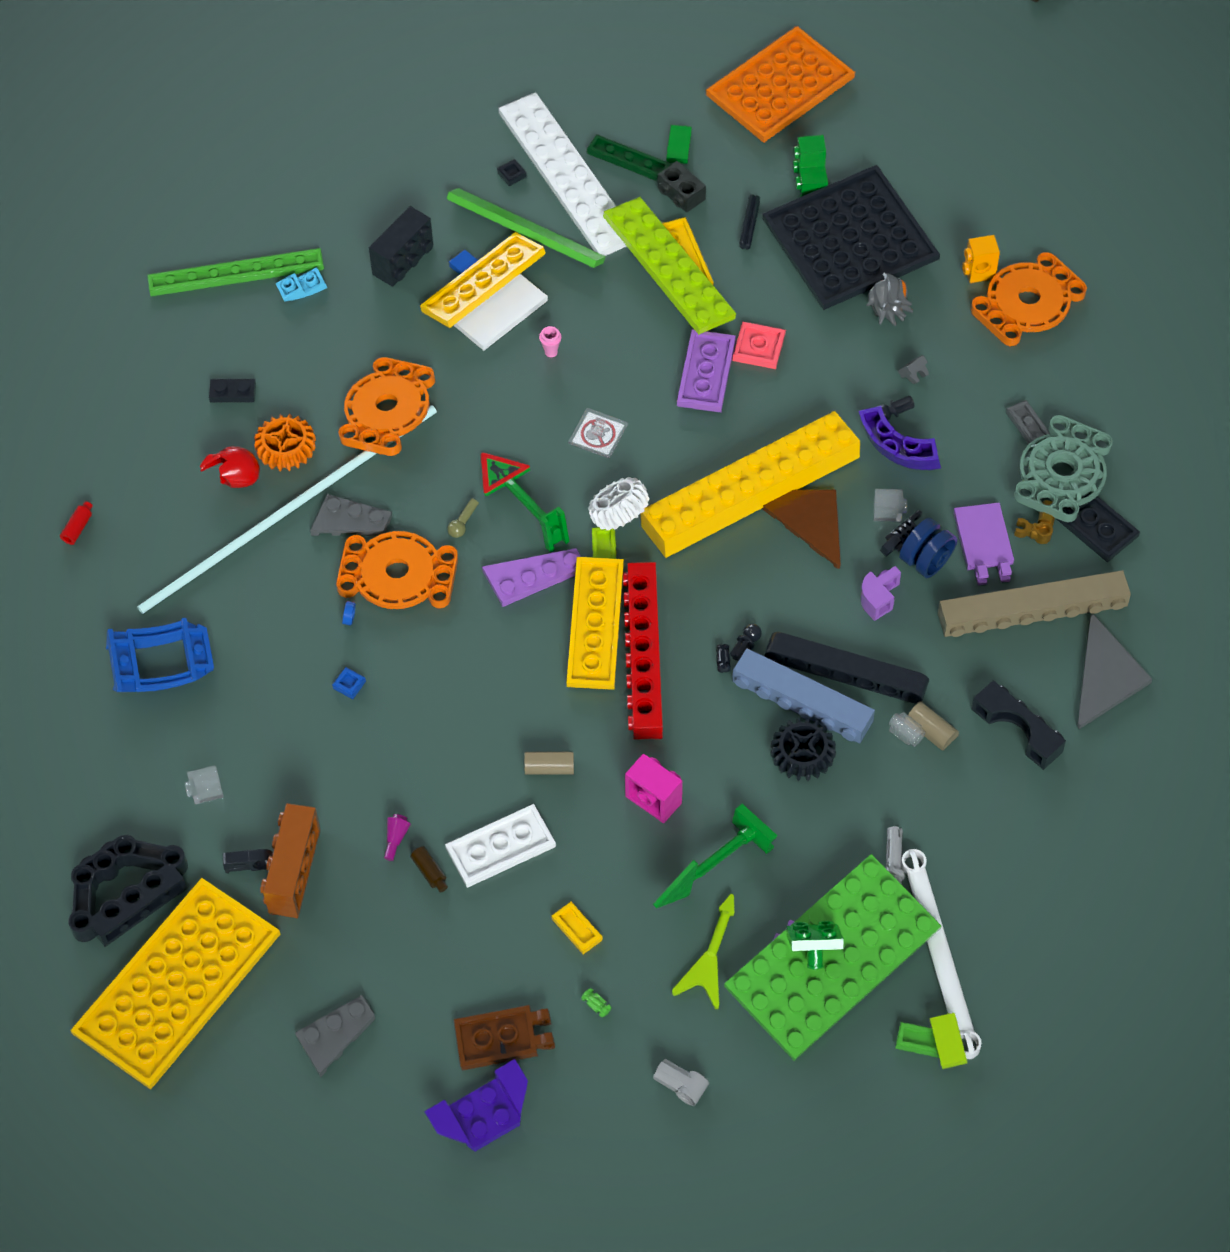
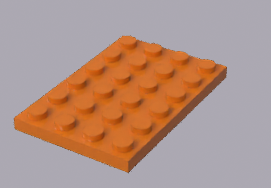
[706,26,855,143]

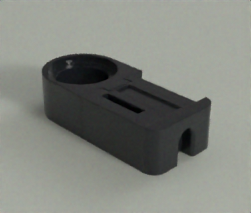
[223,849,273,874]

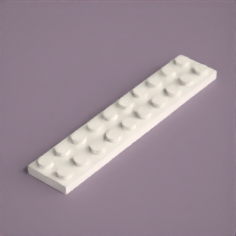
[499,92,627,256]

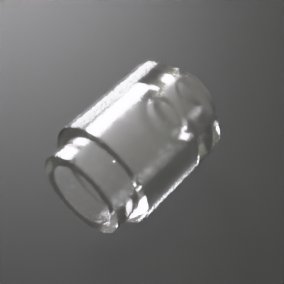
[889,712,926,747]

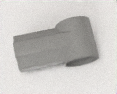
[654,1059,709,1106]

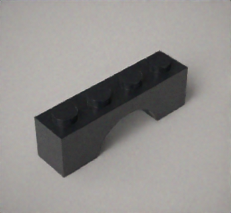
[971,680,1066,770]

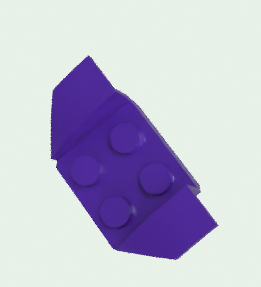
[424,1059,528,1151]

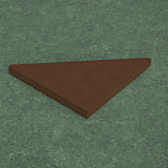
[761,490,841,568]

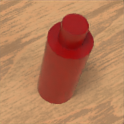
[60,501,93,545]

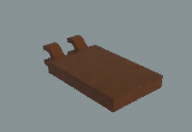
[454,1005,555,1070]

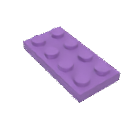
[677,330,736,413]

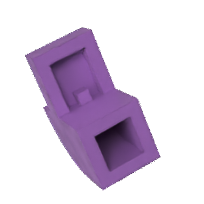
[861,566,901,621]

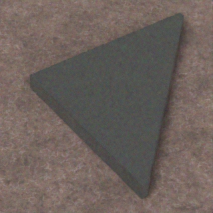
[1077,614,1152,729]

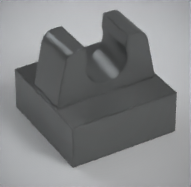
[898,355,929,384]

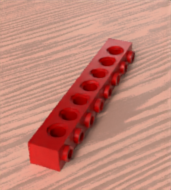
[623,562,663,740]

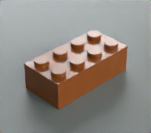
[261,803,320,918]

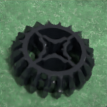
[770,718,836,781]

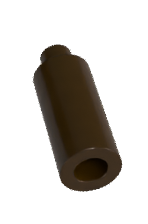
[410,846,448,892]

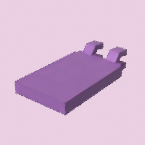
[953,503,1014,585]

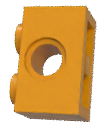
[962,235,1000,283]

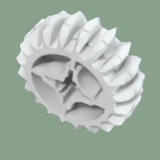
[588,477,649,531]

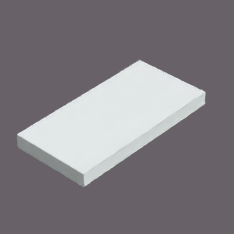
[454,274,548,351]
[445,804,556,888]

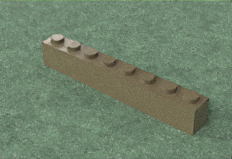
[938,570,1131,637]

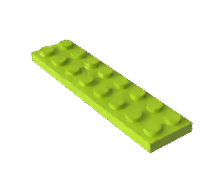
[603,197,736,335]

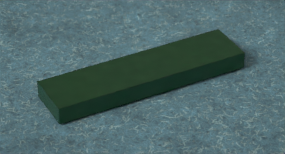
[587,134,672,182]

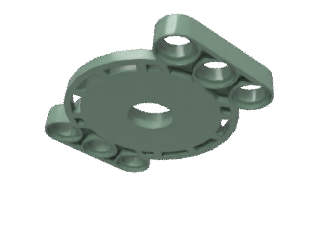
[1014,415,1113,522]

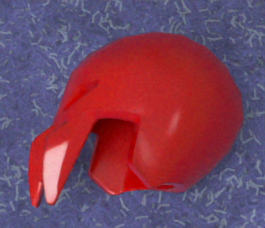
[200,446,260,488]

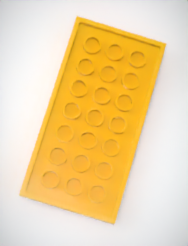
[71,878,280,1090]

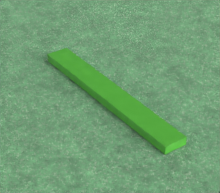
[447,188,606,268]
[148,248,324,296]

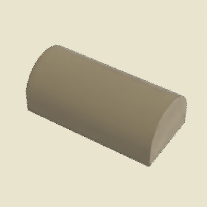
[906,702,959,751]
[525,752,574,775]

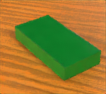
[666,125,692,164]

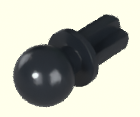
[877,396,915,421]
[730,623,762,661]

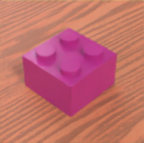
[625,753,682,823]

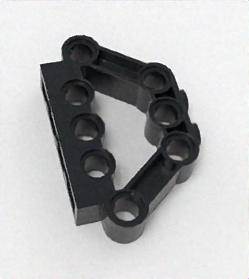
[68,835,188,947]

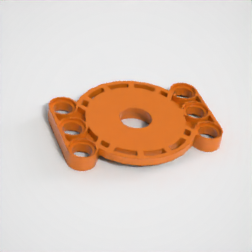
[971,252,1087,346]
[338,357,435,456]
[337,531,458,609]

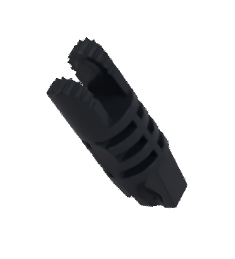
[880,509,922,557]

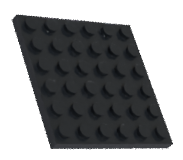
[762,165,940,310]

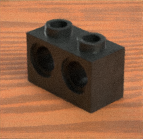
[658,161,706,213]

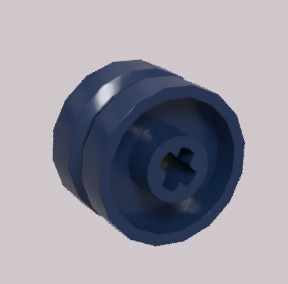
[899,518,958,579]

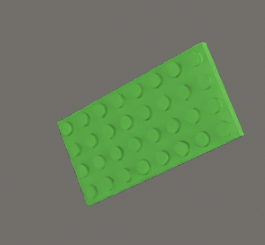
[724,854,942,1061]

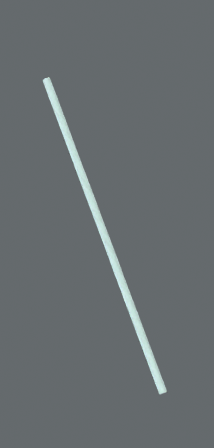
[137,405,437,614]

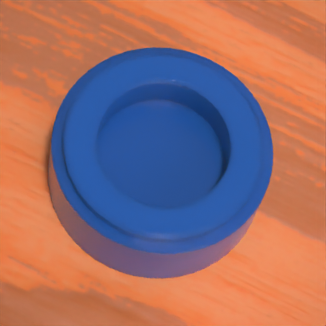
[342,601,356,626]

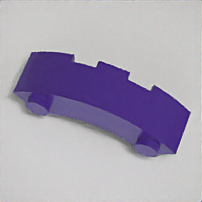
[859,406,941,470]

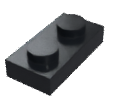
[209,379,256,403]

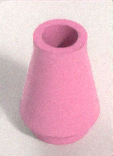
[539,326,562,358]

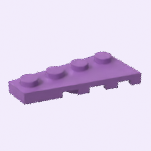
[482,548,581,607]

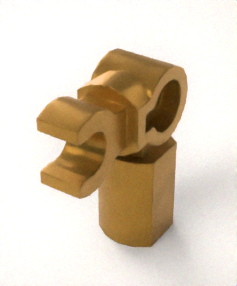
[1014,500,1055,544]

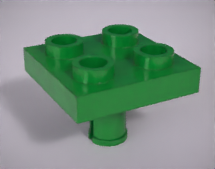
[787,921,844,969]

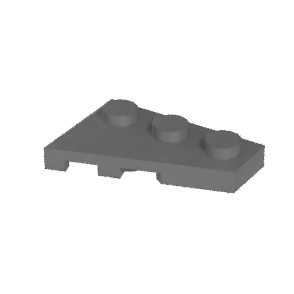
[310,494,392,536]
[295,995,375,1078]

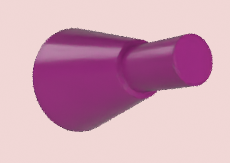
[384,814,411,861]

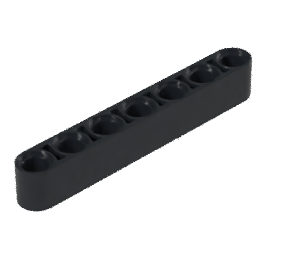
[764,632,929,704]

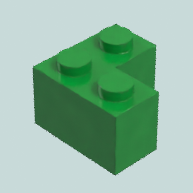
[793,135,828,197]

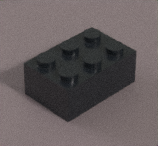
[369,206,433,287]

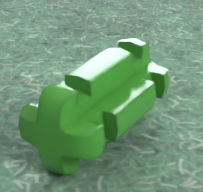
[581,988,611,1017]

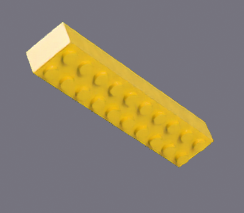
[640,411,860,558]

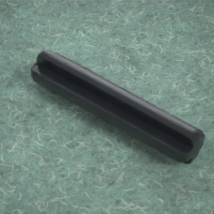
[739,195,760,250]

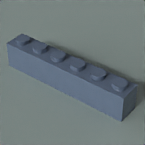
[733,649,875,744]

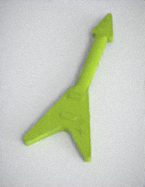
[672,894,735,1009]

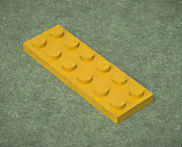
[420,232,546,328]
[567,557,624,690]

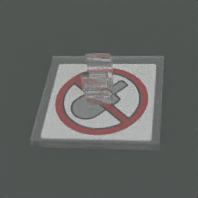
[568,408,628,459]

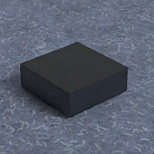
[497,159,527,187]

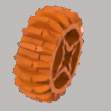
[254,414,316,472]

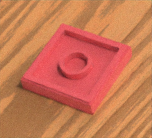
[733,322,786,369]

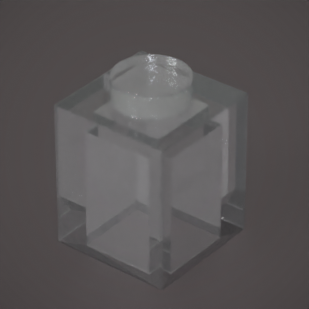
[874,489,907,522]
[185,765,224,804]

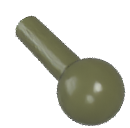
[447,498,479,538]

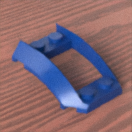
[106,618,214,692]

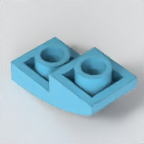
[276,268,328,301]

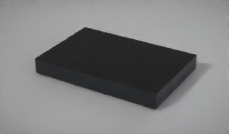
[1056,493,1140,563]

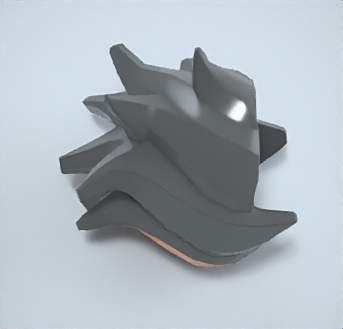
[866,273,913,326]

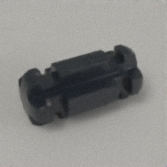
[716,644,730,673]

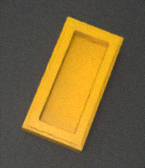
[552,902,603,955]

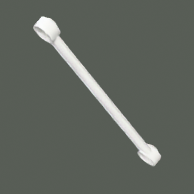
[901,849,982,1059]

